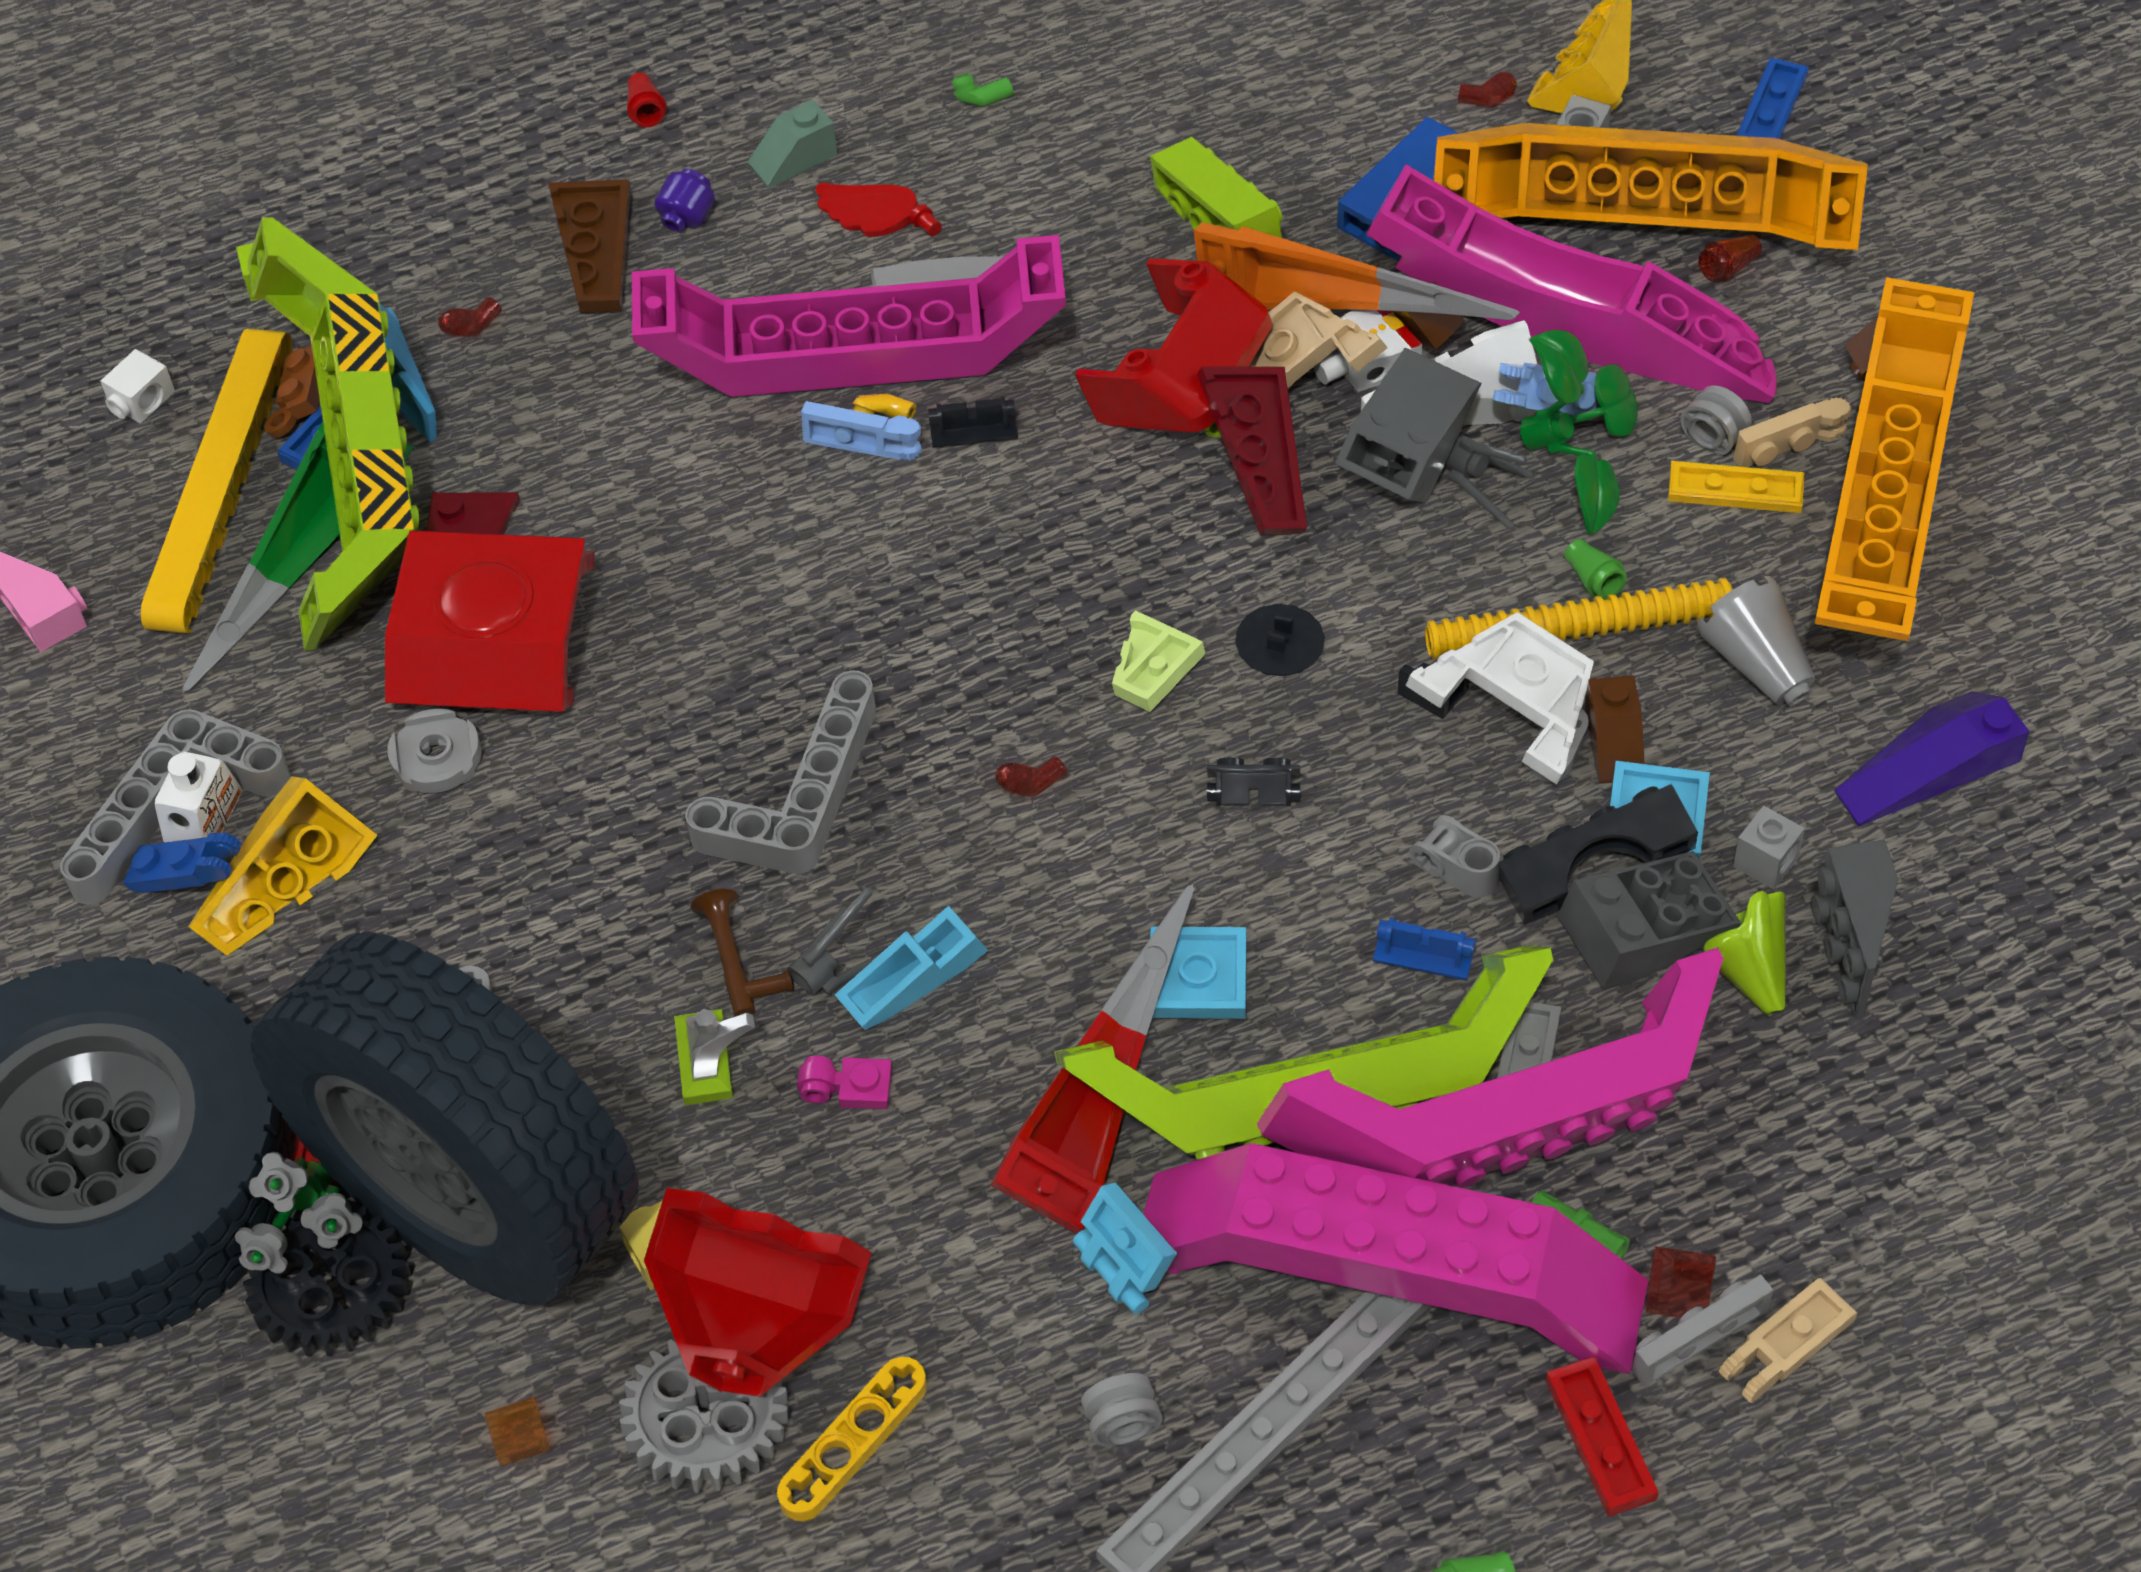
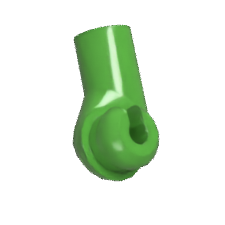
[952,73,1014,107]

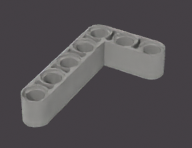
[685,670,876,874]
[60,709,291,905]

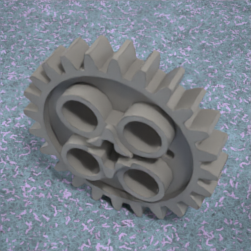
[619,1339,789,1493]

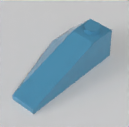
[379,302,437,442]

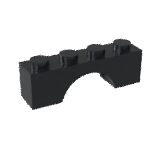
[1499,784,1698,925]

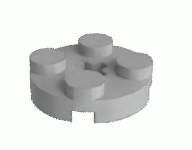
[387,708,482,793]

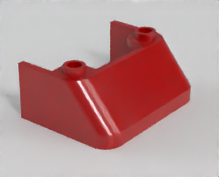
[1075,258,1273,433]

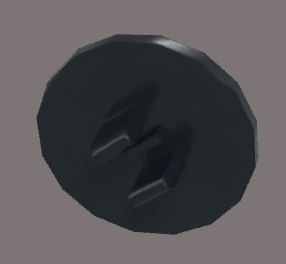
[1235,604,1325,676]

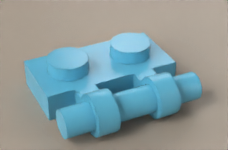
[1073,1182,1177,1315]

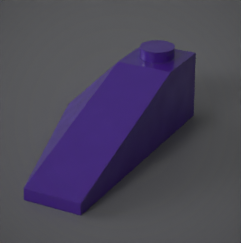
[1834,691,2030,827]

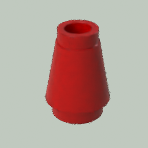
[627,73,666,127]

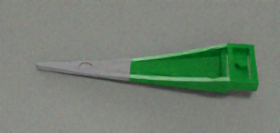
[182,423,414,694]

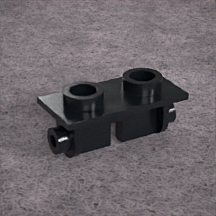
[928,396,1018,448]
[1207,757,1300,806]

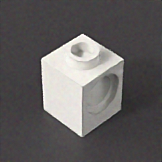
[100,349,175,424]

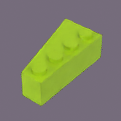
[1150,137,1283,238]

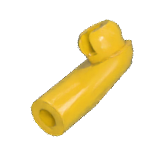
[852,393,917,419]

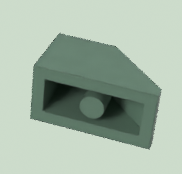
[747,99,838,188]

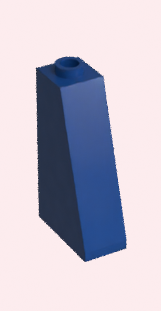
[1337,116,1458,261]

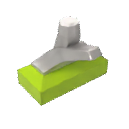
[674,1009,755,1105]

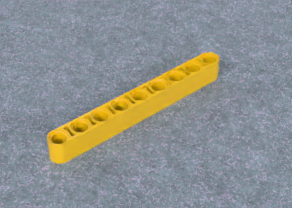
[141,328,292,634]

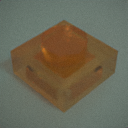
[485,1397,550,1467]

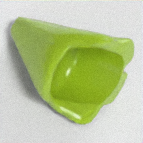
[1703,891,1786,1016]

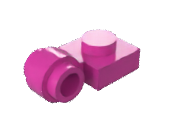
[796,1056,892,1109]

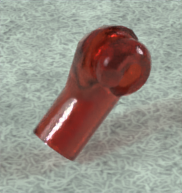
[438,297,502,337]
[995,756,1067,797]

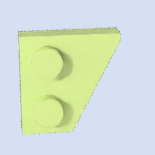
[1112,610,1205,712]

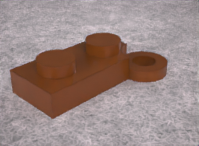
[264,345,320,439]

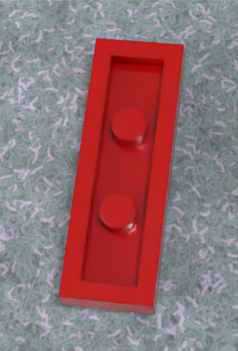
[1545,1356,1659,1517]

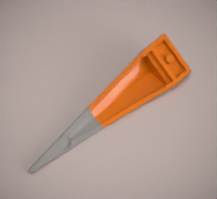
[1194,222,1520,320]

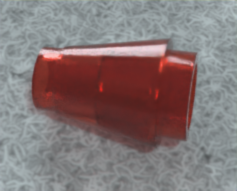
[1698,234,1762,282]

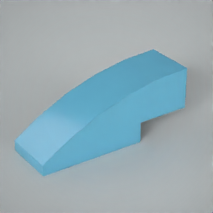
[835,906,988,1030]

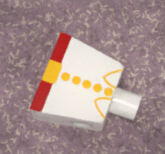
[1313,310,1422,392]

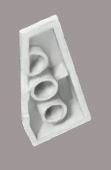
[1361,320,1538,425]

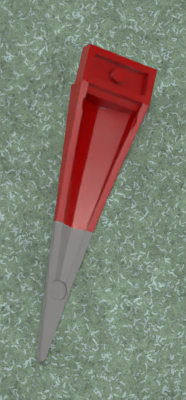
[990,884,1194,1234]

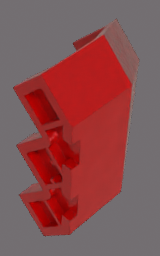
[644,1188,872,1397]

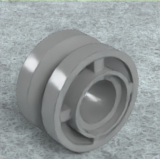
[1681,385,1752,455]
[1081,1373,1163,1447]

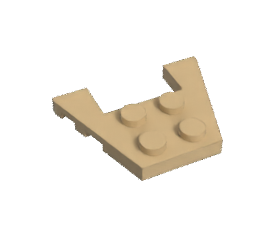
[1248,291,1388,389]

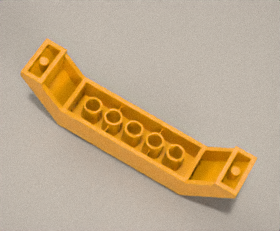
[1434,123,1868,250]
[1815,277,1974,641]

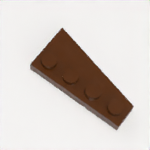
[548,179,631,313]

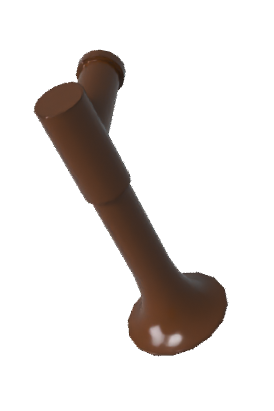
[690,888,793,1017]

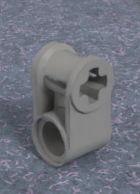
[1409,815,1500,898]

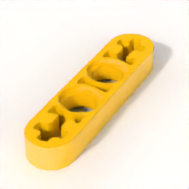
[777,1357,927,1521]

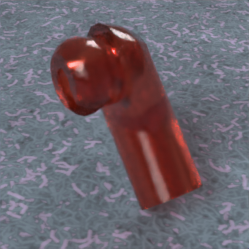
[1458,72,1517,108]

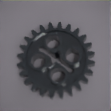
[243,1205,411,1357]

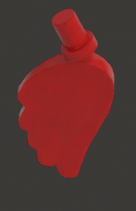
[815,183,942,237]

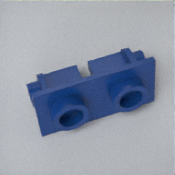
[1373,917,1477,981]

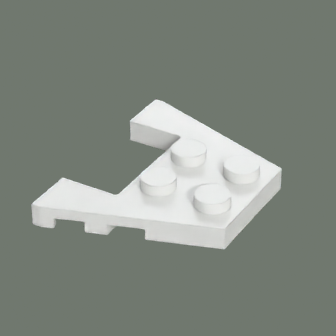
[1406,612,1594,784]

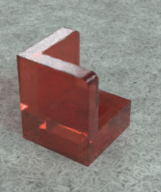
[1645,1246,1716,1318]

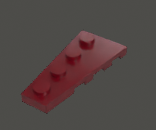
[1197,367,1307,535]
[426,492,520,535]

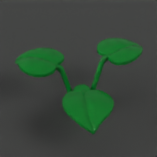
[1520,330,1638,535]

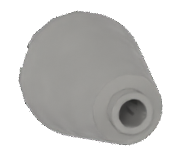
[1696,576,1815,707]

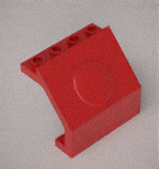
[385,530,595,712]

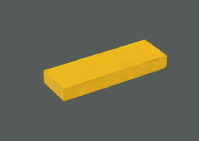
[1668,461,1804,513]

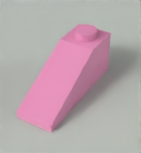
[0,552,87,652]

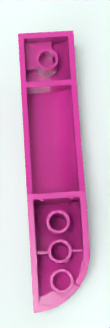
[1366,165,1777,403]

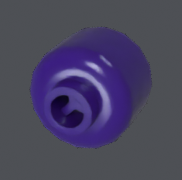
[654,168,715,233]

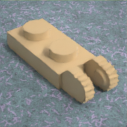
[1733,397,1851,467]
[1718,1278,1857,1403]

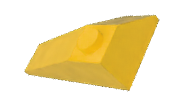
[1527,0,1632,113]
[188,776,377,956]

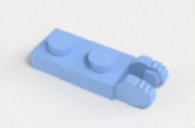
[1493,362,1598,415]
[801,401,921,461]

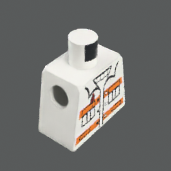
[155,751,243,843]

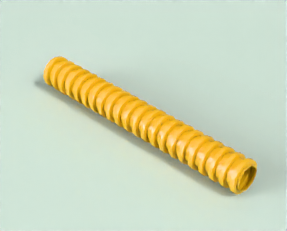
[1425,578,1732,661]

